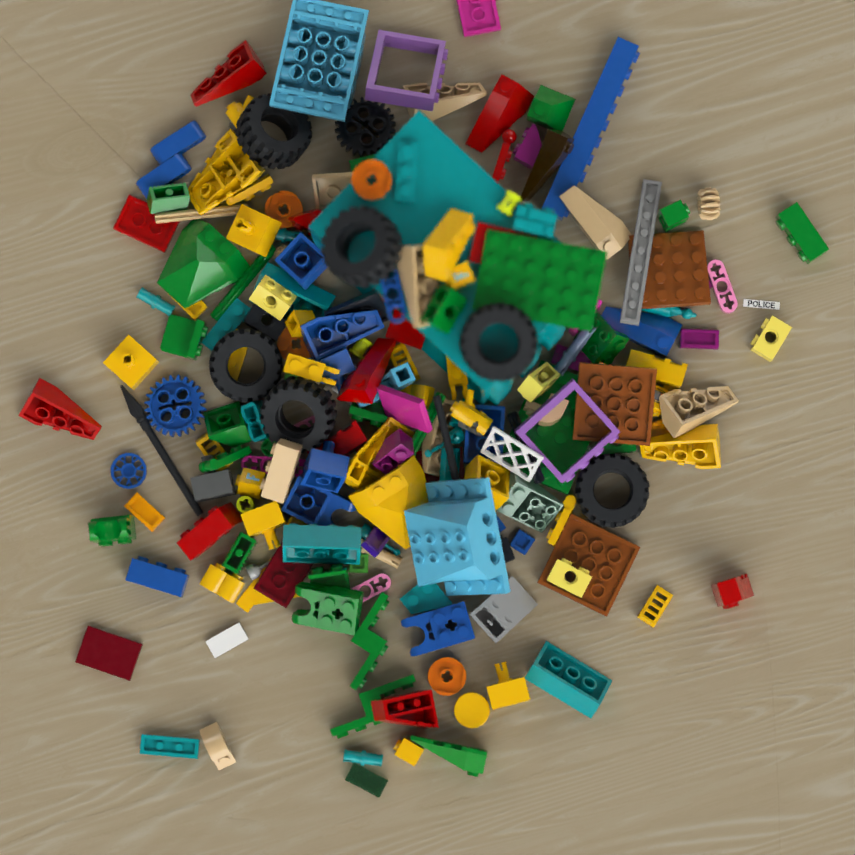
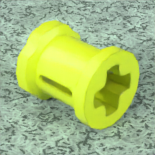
[496,190,522,217]
[348,338,373,359]
[236,496,255,513]

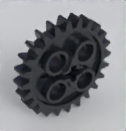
[335,97,396,158]

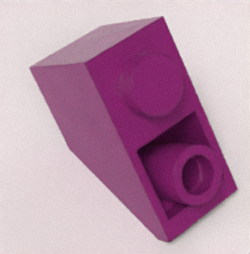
[513,124,542,169]
[373,429,414,475]

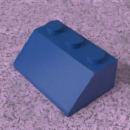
[463,405,505,464]

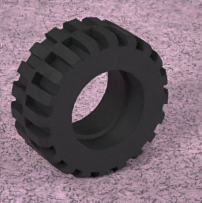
[236,93,312,169]
[321,205,403,288]
[460,303,538,382]
[209,329,283,402]
[260,376,337,453]
[575,453,649,528]

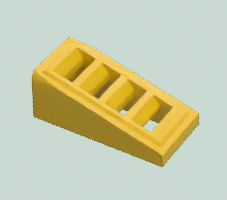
[390,343,420,382]
[195,433,233,472]
[637,585,673,628]

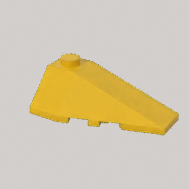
[640,424,721,469]

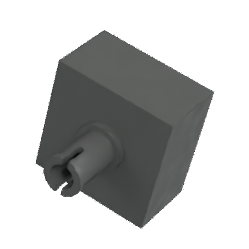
[190,455,236,503]

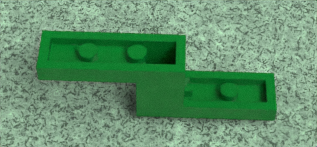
[350,592,390,690]
[330,674,416,739]

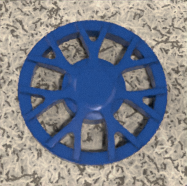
[111,453,147,489]

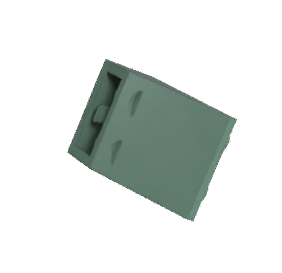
[496,472,564,533]

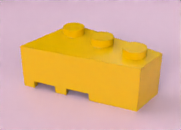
[423,208,475,282]
[625,349,688,391]

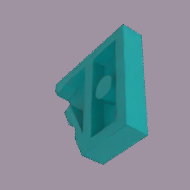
[400,583,453,614]

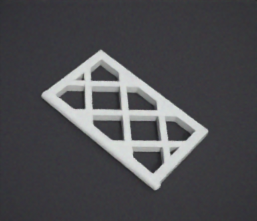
[480,426,544,482]

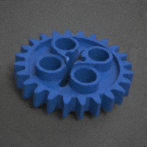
[144,375,207,437]

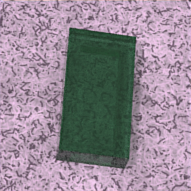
[345,763,388,798]

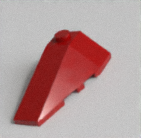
[190,40,267,107]
[465,74,535,153]
[337,338,397,404]
[18,378,102,440]

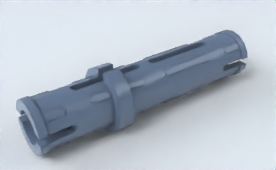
[554,326,597,375]

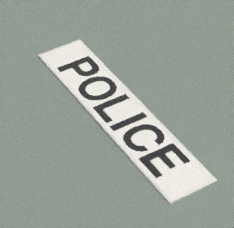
[743,299,780,310]

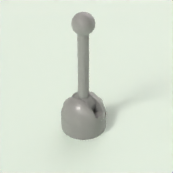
[245,561,270,581]

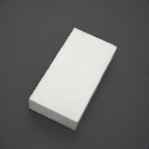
[205,622,249,658]

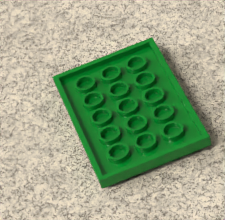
[472,229,607,332]
[499,360,590,495]

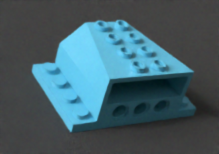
[269,0,369,122]
[404,477,511,596]

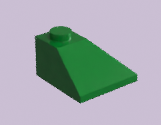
[526,85,576,131]
[203,401,251,447]

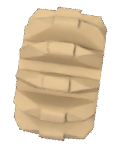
[697,187,721,220]

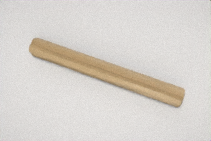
[155,203,249,224]

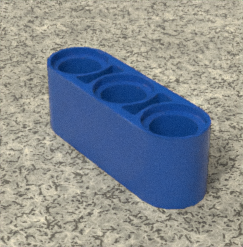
[150,121,206,165]
[136,153,192,199]
[380,269,406,324]

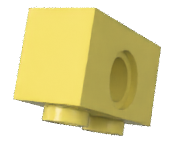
[249,275,297,321]
[750,315,792,362]
[517,362,561,403]
[547,558,592,598]

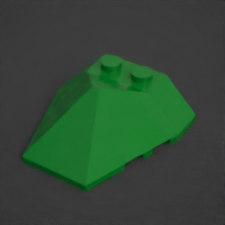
[157,219,250,309]

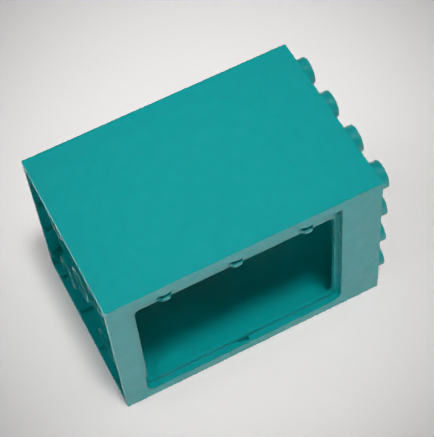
[308,110,566,406]

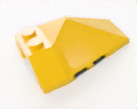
[188,128,265,215]
[345,417,414,490]
[348,455,429,550]

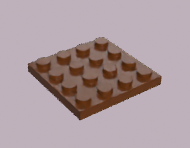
[628,230,711,309]
[572,362,657,446]
[537,514,640,617]

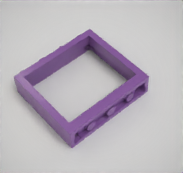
[365,30,448,111]
[514,378,620,483]

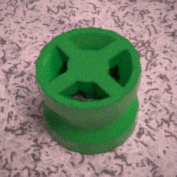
[261,438,277,457]

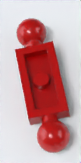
[492,129,517,184]

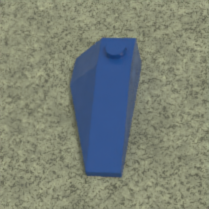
[601,306,682,359]
[300,310,384,361]

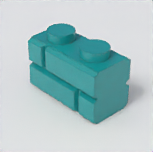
[513,203,558,240]

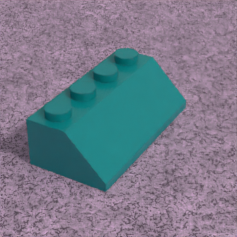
[249,262,336,320]
[282,523,361,565]
[525,641,612,718]

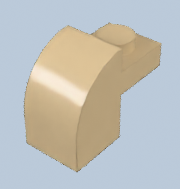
[523,393,569,426]
[199,722,236,770]

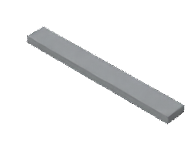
[620,179,662,326]

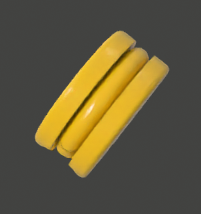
[454,692,490,728]

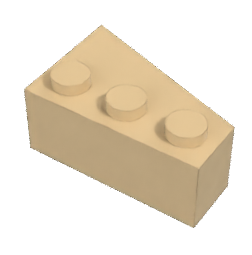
[260,438,303,504]

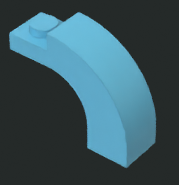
[356,362,416,409]

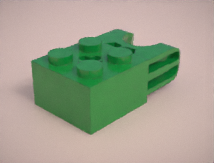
[88,515,136,547]
[291,582,364,635]

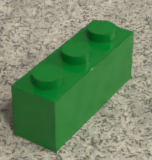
[776,202,829,264]

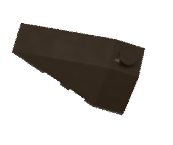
[520,129,574,202]

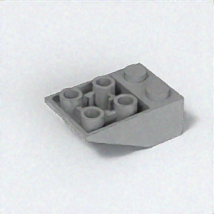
[469,576,538,643]

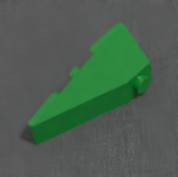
[410,735,488,777]

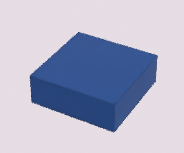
[510,529,535,555]

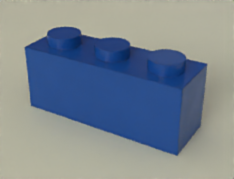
[125,556,189,597]

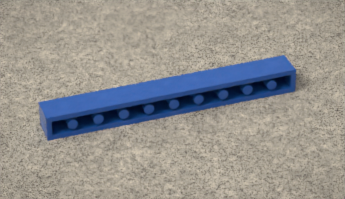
[541,37,640,221]

